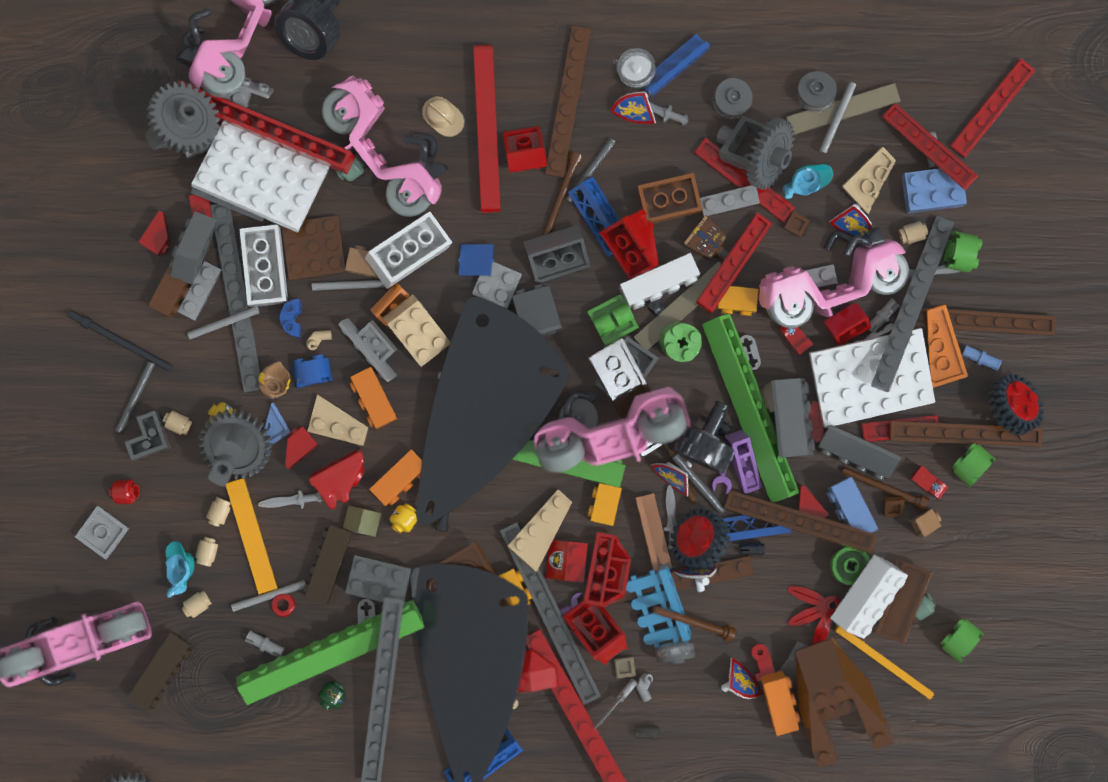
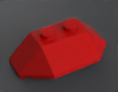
[584,532,631,608]
[518,650,558,692]

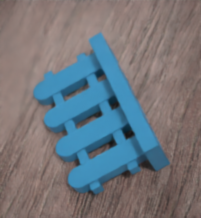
[626,563,691,647]

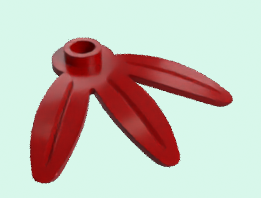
[787,586,841,644]

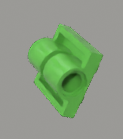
[587,294,639,346]

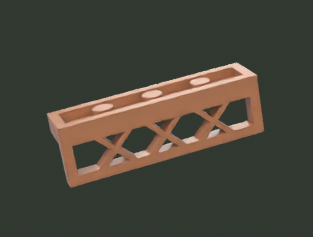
[635,493,672,572]

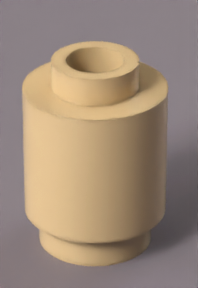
[898,221,928,244]
[162,410,193,435]
[206,497,231,527]
[195,537,218,566]
[182,591,212,618]

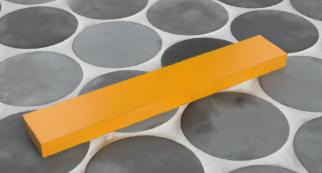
[226,479,278,594]
[833,625,934,700]

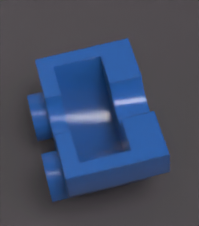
[280,299,301,339]
[291,354,333,388]

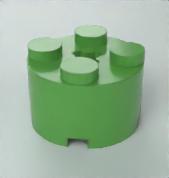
[944,231,982,273]
[659,321,702,362]
[952,443,996,487]
[830,547,870,585]
[940,619,984,663]

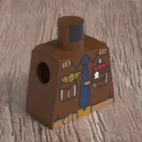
[683,215,730,261]

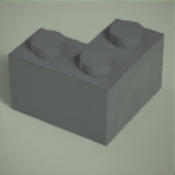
[125,411,171,461]

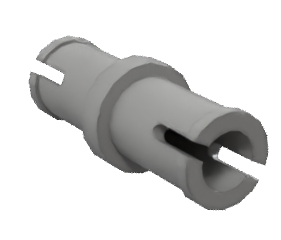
[869,298,900,333]
[245,631,285,658]

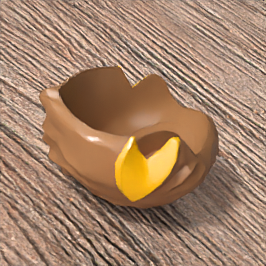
[258,361,291,399]

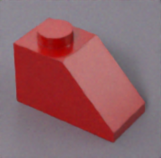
[138,210,171,257]
[285,427,319,470]
[797,485,829,518]

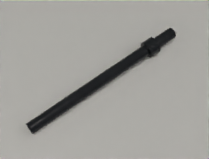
[68,310,173,372]

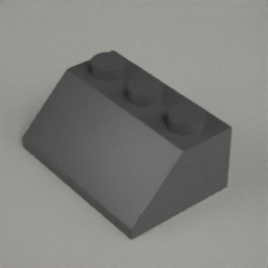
[523,225,591,284]

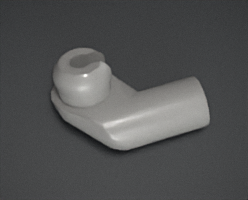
[636,673,653,703]

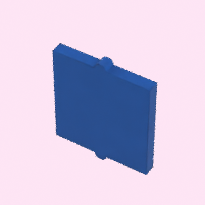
[458,244,494,276]

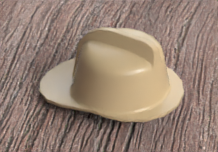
[422,97,464,137]

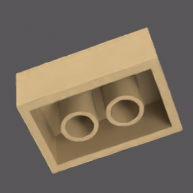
[383,295,451,367]

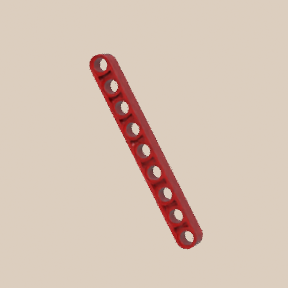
[473,44,501,213]

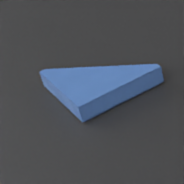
[264,402,291,444]

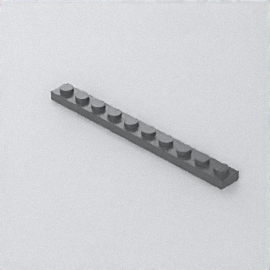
[210,204,261,393]
[870,216,955,393]
[500,522,601,705]
[361,595,404,782]

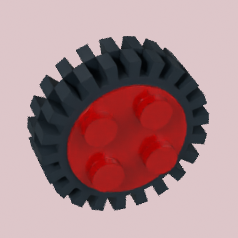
[988,374,1044,436]
[670,508,730,570]

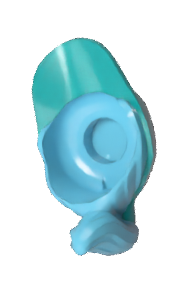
[783,164,833,199]
[166,541,195,598]

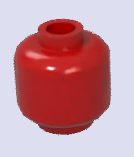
[109,479,140,505]

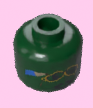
[318,681,347,711]

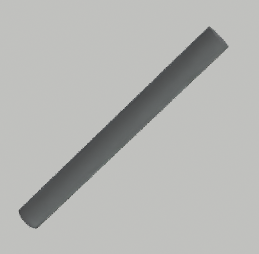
[565,138,616,203]
[115,361,155,434]
[672,453,725,514]

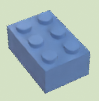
[901,169,967,214]
[826,477,878,533]

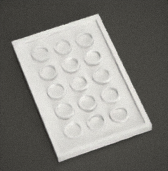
[192,121,329,233]
[809,327,935,428]

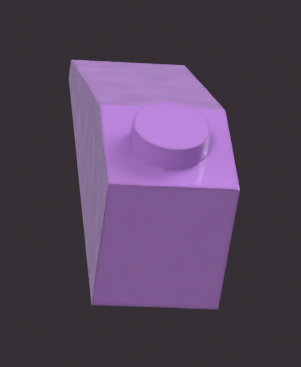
[724,430,762,494]

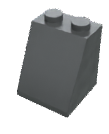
[512,284,562,336]

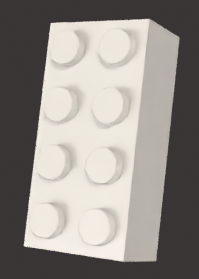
[365,212,452,289]
[240,225,288,307]
[619,253,700,310]
[831,555,908,639]

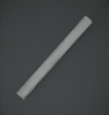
[819,82,856,154]
[312,280,385,291]
[187,306,259,339]
[231,580,306,612]

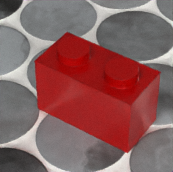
[824,302,871,346]

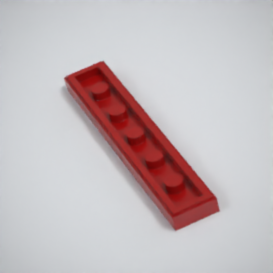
[949,59,1035,159]
[882,103,978,191]
[694,138,795,223]
[695,212,773,314]

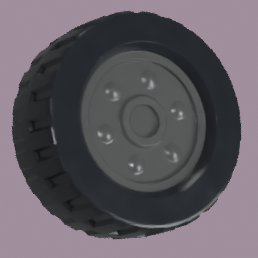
[275,0,340,60]
[667,401,734,474]

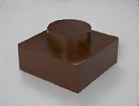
[784,211,810,238]
[883,496,905,518]

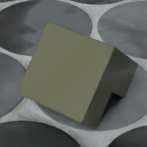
[342,505,381,537]

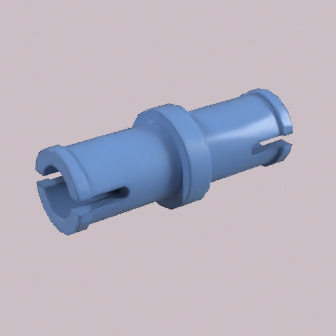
[962,345,1002,371]

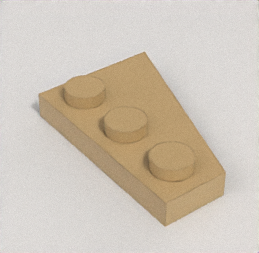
[841,147,896,214]
[307,395,368,446]

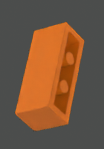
[350,367,397,429]
[369,449,422,506]
[760,671,801,736]

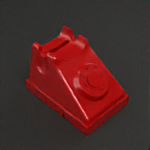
[599,209,659,280]
[309,447,365,509]
[562,600,628,665]

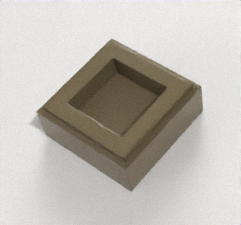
[614,656,636,678]

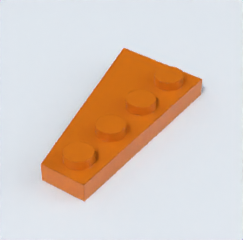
[926,303,968,388]

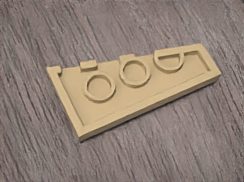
[507,490,572,572]

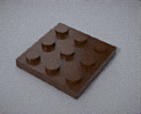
[282,215,347,281]

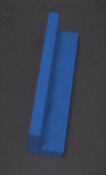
[643,34,710,98]
[568,177,620,257]
[723,516,791,542]
[443,728,523,782]

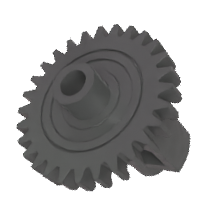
[145,82,220,154]
[717,116,795,190]
[198,409,272,486]

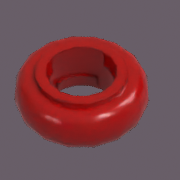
[271,593,295,617]

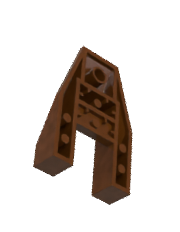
[795,638,893,768]

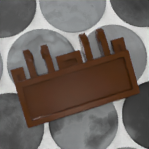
[871,559,933,645]

